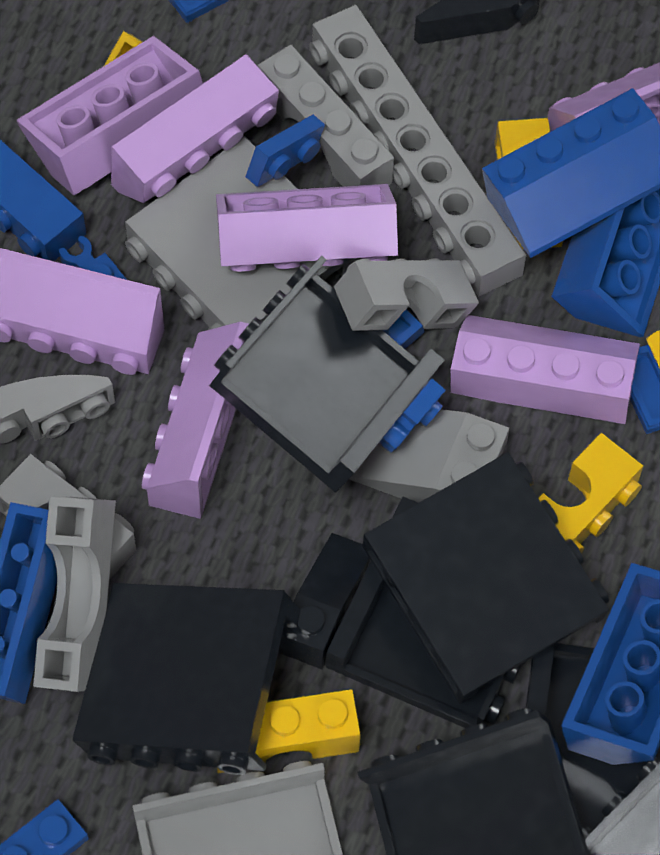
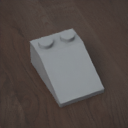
[349,409,509,503]

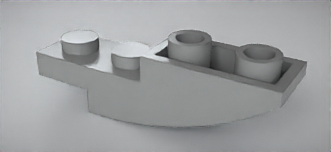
[0,375,115,444]

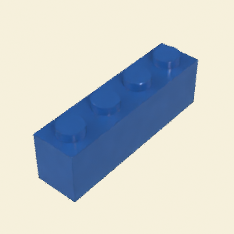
[0,140,86,261]
[0,502,57,704]

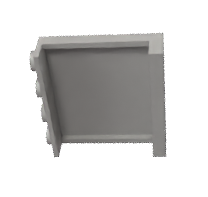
[125,136,356,330]
[132,761,343,855]

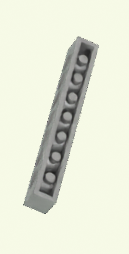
[309,5,526,297]

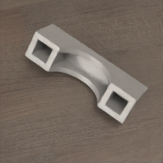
[257,44,394,187]
[33,496,116,692]

